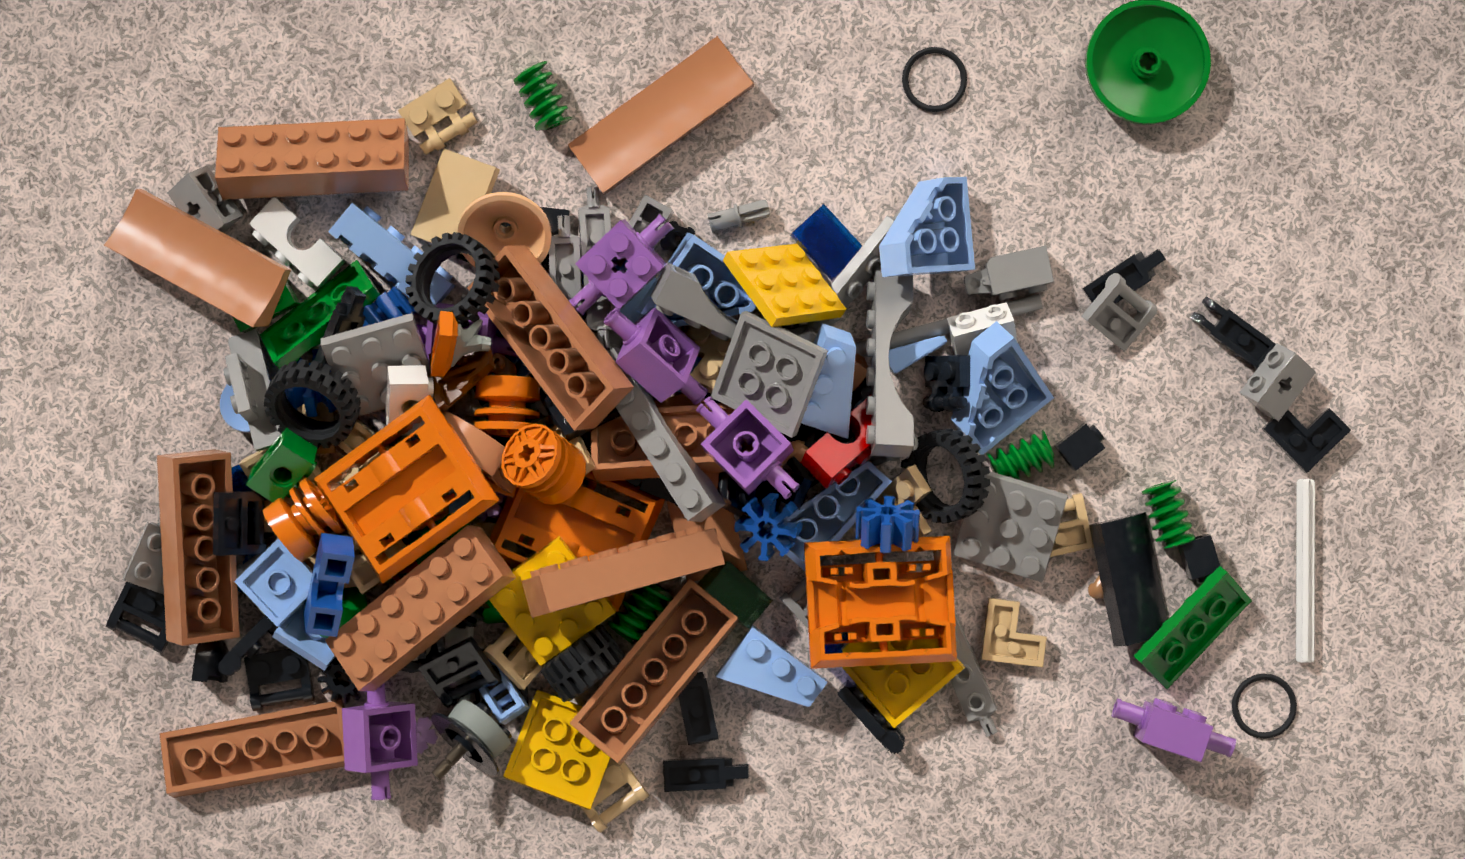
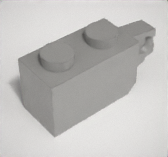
[964,245,1054,300]

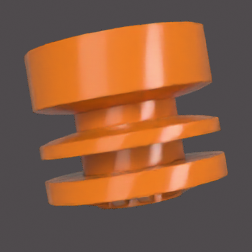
[474,375,540,438]
[501,423,586,505]
[262,478,346,562]

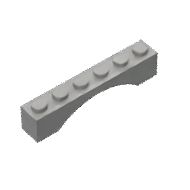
[650,262,819,343]
[866,271,914,458]
[608,348,726,522]

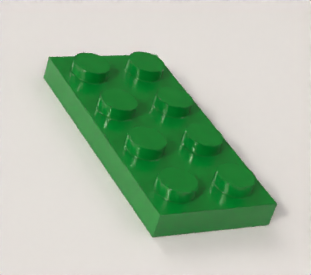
[260,260,380,369]
[1134,566,1252,690]

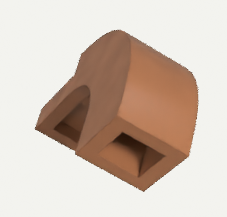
[442,411,516,493]

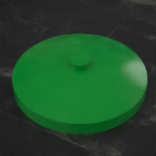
[1085,0,1211,125]

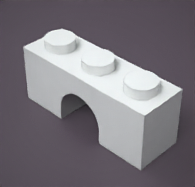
[249,197,346,288]

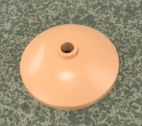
[457,192,552,268]

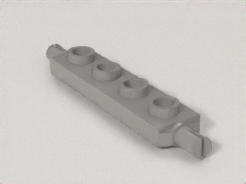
[578,187,616,350]
[806,203,905,330]
[549,215,583,319]
[950,613,998,737]

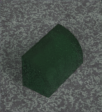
[697,561,773,629]

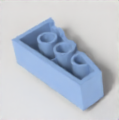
[328,203,455,305]
[765,460,892,571]

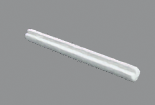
[1296,479,1315,663]

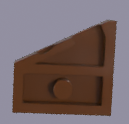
[428,348,494,412]

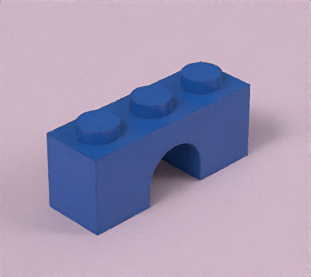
[304,533,355,637]

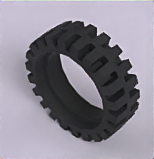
[405,232,500,327]
[264,360,361,449]
[900,429,990,524]

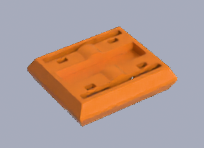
[314,395,500,584]
[490,470,665,612]
[804,536,957,669]

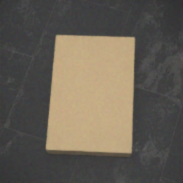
[410,148,500,255]

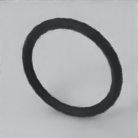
[902,47,967,112]
[1232,673,1297,739]

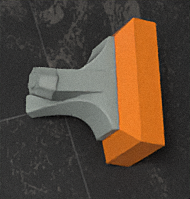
[431,311,491,377]

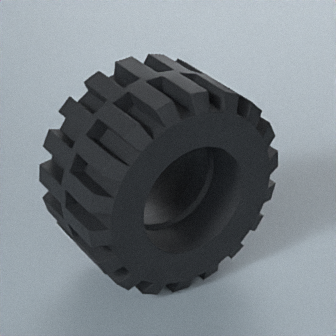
[541,625,625,702]

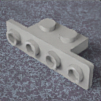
[223,330,281,451]

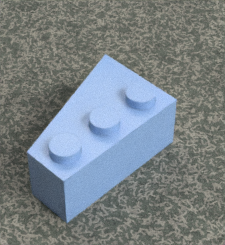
[801,323,856,439]
[716,625,828,707]

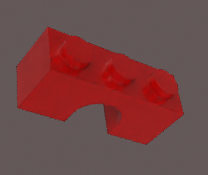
[801,395,871,489]

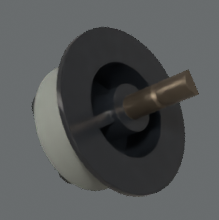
[431,699,512,781]

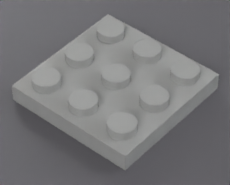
[711,311,828,438]
[320,313,434,416]
[953,471,1068,582]

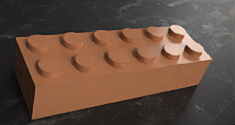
[215,118,409,200]
[468,246,634,430]
[157,449,240,646]
[522,524,725,618]
[325,525,516,691]
[570,579,739,766]

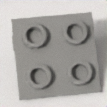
[122,522,164,595]

